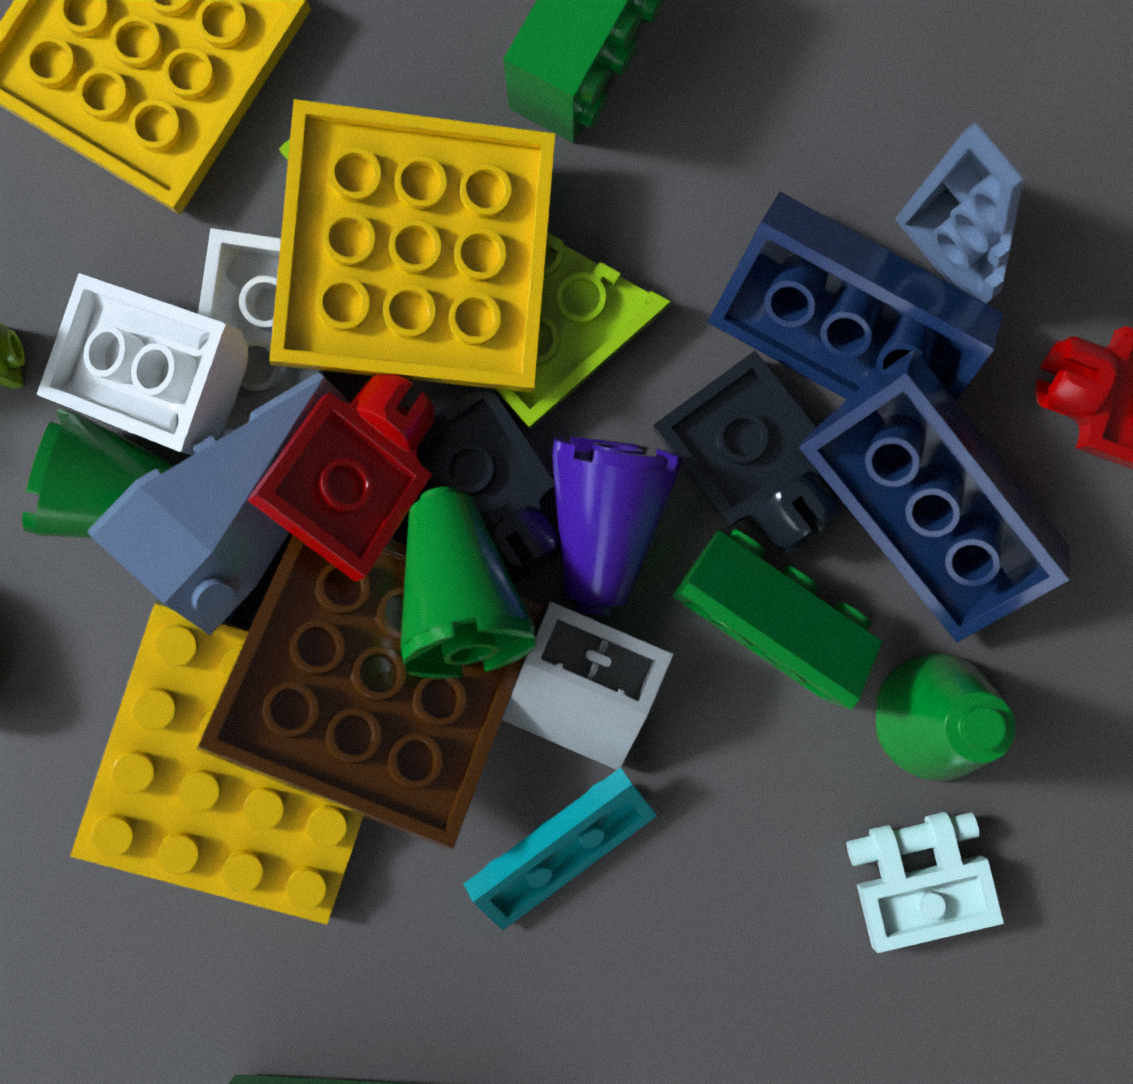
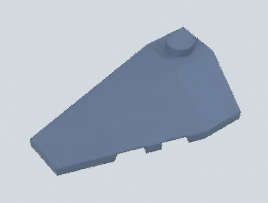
[895,122,1024,303]
[87,372,351,635]

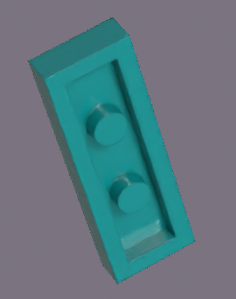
[464,767,657,931]

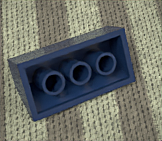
[707,191,1003,401]
[799,349,1070,643]

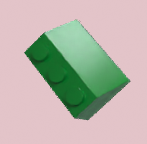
[671,529,882,710]

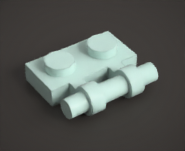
[846,812,1004,953]

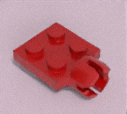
[1034,326,1133,470]
[247,374,435,582]

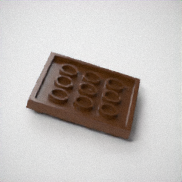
[196,534,544,850]

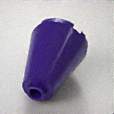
[552,437,682,615]

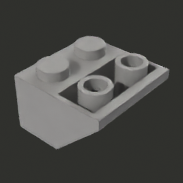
[502,602,673,770]

